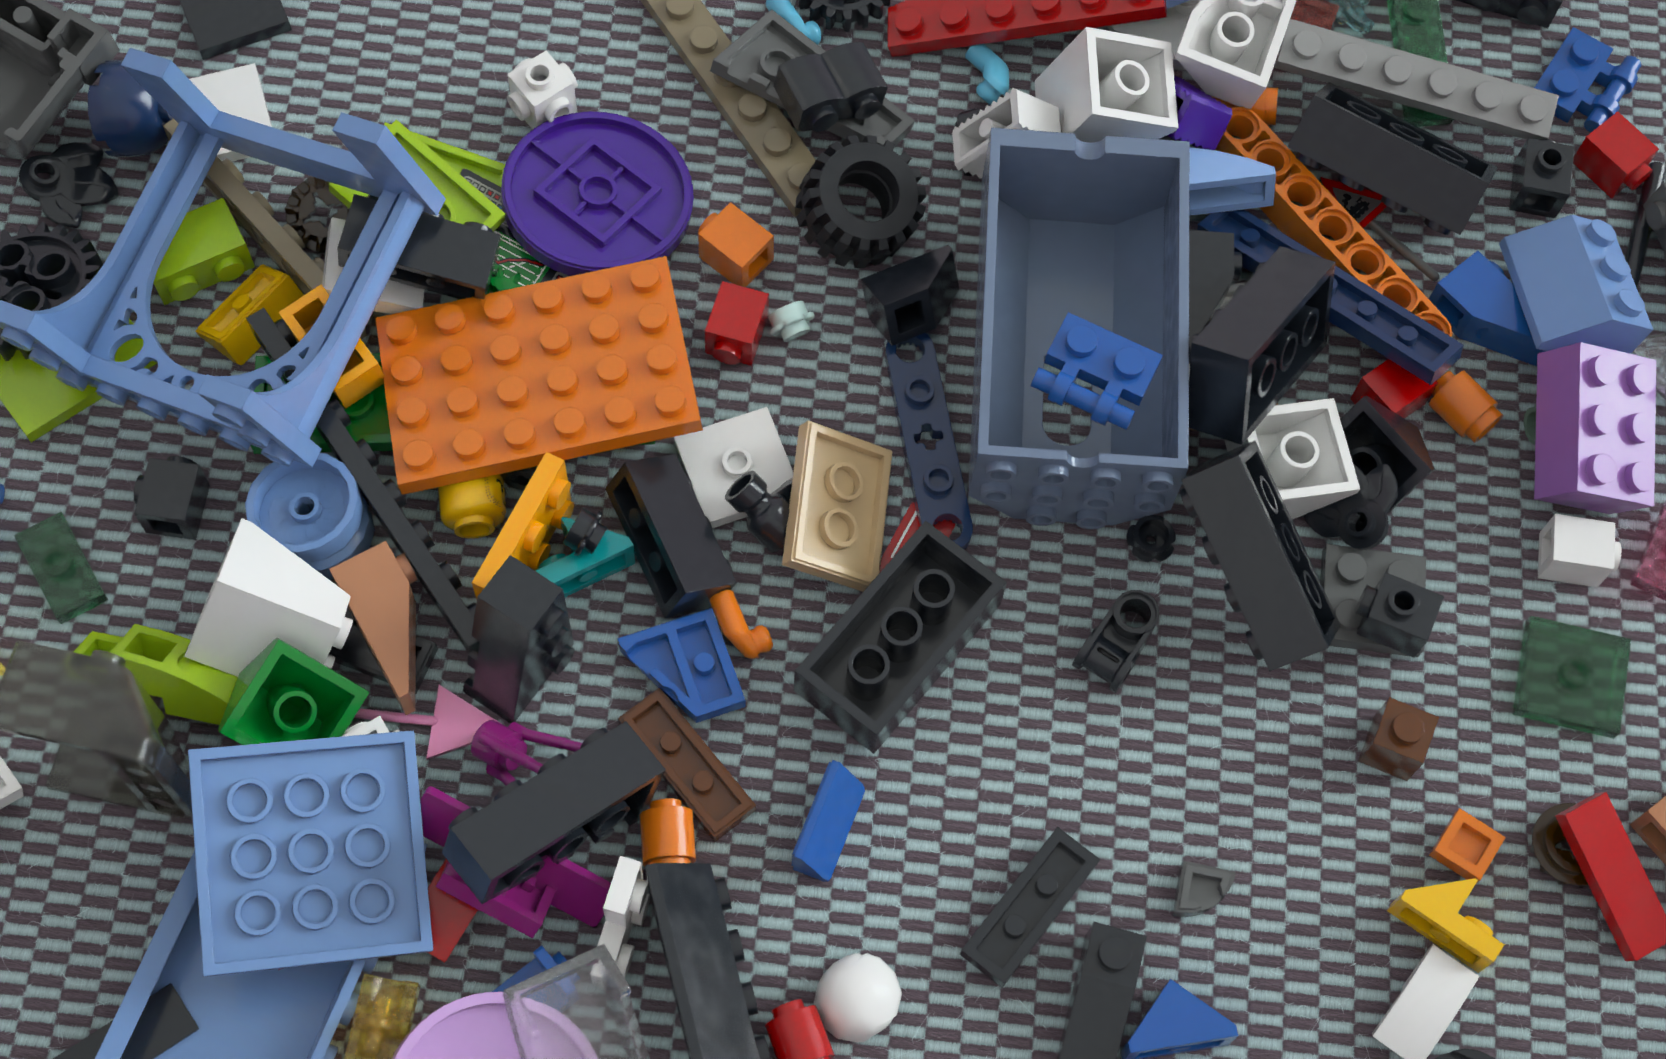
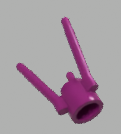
[471,720,582,786]

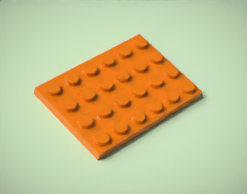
[375,256,703,495]

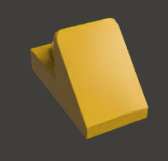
[1387,878,1505,973]

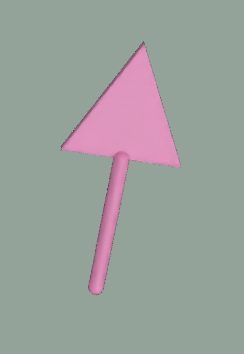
[354,685,500,760]

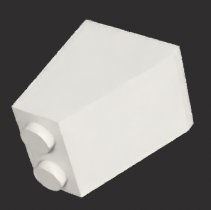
[1035,27,1178,143]
[184,518,353,677]

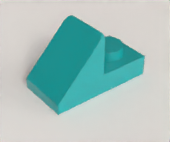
[535,517,635,597]

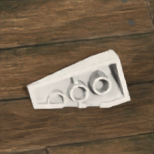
[1175,0,1296,109]

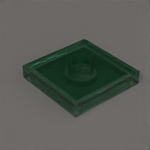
[1513,616,1631,739]

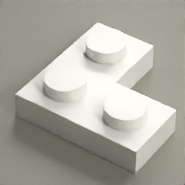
[589,856,651,990]

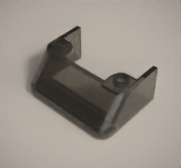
[0,640,192,820]

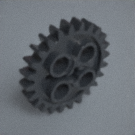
[0,222,104,361]

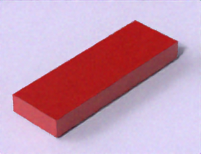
[1555,792,1666,961]

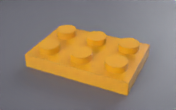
[472,452,574,599]

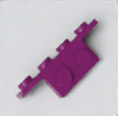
[420,786,611,939]

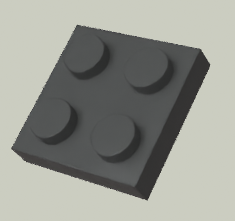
[1320,544,1426,657]

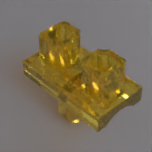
[344,974,420,1059]

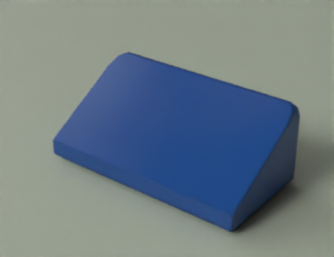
[791,760,865,882]

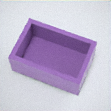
[1534,342,1656,514]

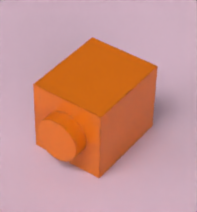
[698,202,774,287]

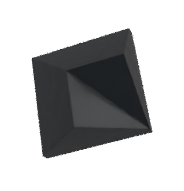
[1340,396,1435,532]

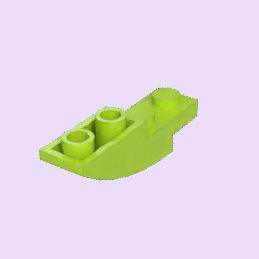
[64,624,238,725]

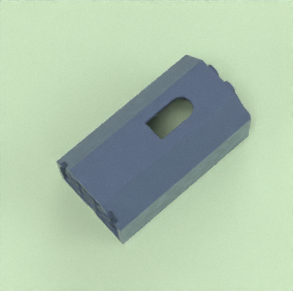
[968,128,1190,529]

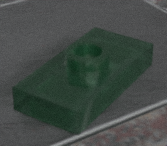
[14,512,108,624]

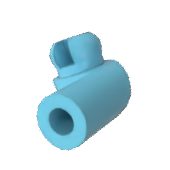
[765,0,821,45]
[965,44,1009,105]

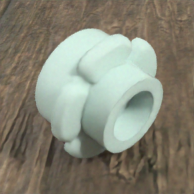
[768,301,815,342]

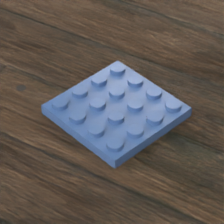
[188,730,433,977]

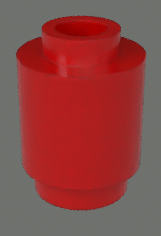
[765,999,835,1059]

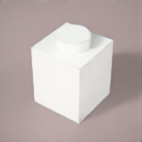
[1538,514,1622,587]

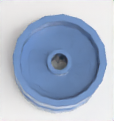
[245,453,375,580]

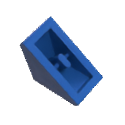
[1120,979,1239,1059]

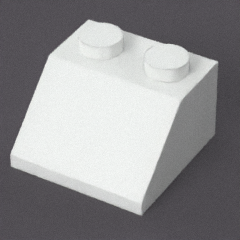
[1224,398,1360,519]

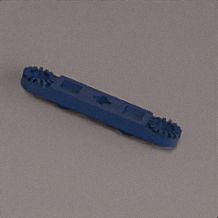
[885,333,973,550]

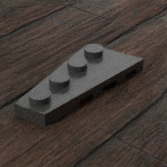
[710,9,915,145]

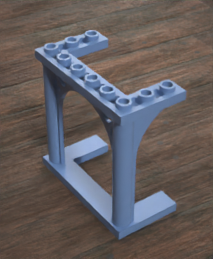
[0,48,446,467]

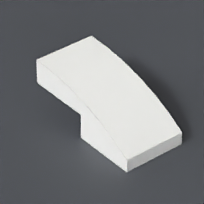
[1372,944,1479,1059]

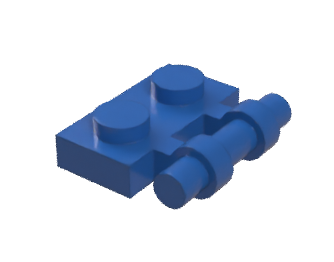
[1534,27,1642,132]
[1031,312,1163,430]

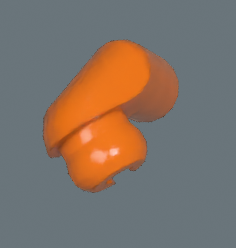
[709,590,773,659]

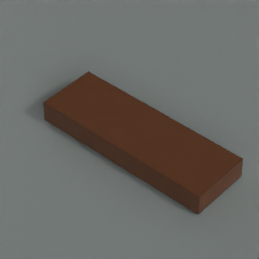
[618,687,756,842]

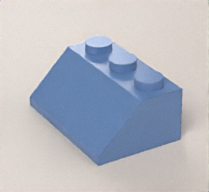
[1499,215,1653,354]

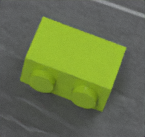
[153,198,255,305]

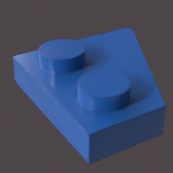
[617,608,746,723]

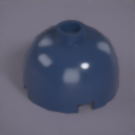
[88,60,173,157]

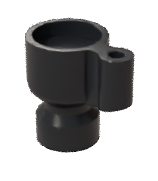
[725,471,793,552]

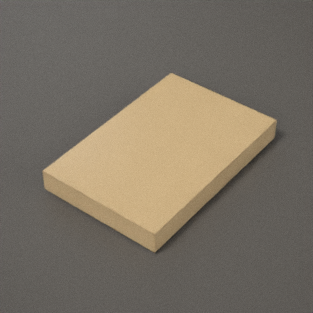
[782,420,892,592]

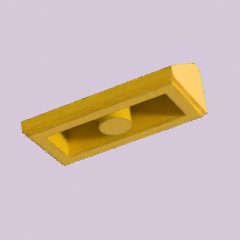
[195,264,304,365]

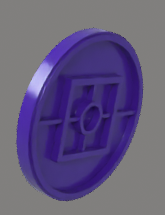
[501,111,694,276]

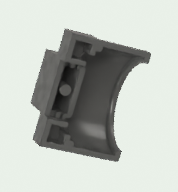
[0,0,120,159]

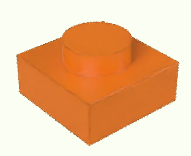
[1429,808,1506,884]

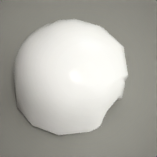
[813,953,902,1043]

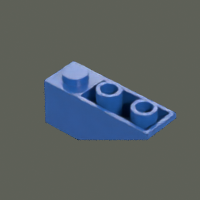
[1429,250,1546,366]

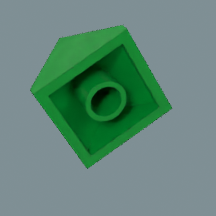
[218,638,370,745]

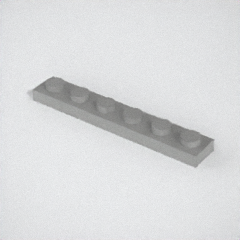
[1273,19,1559,140]

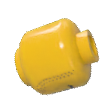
[438,474,506,539]

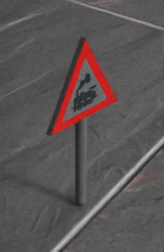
[1319,177,1440,281]

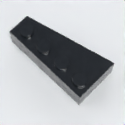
[442,721,666,904]

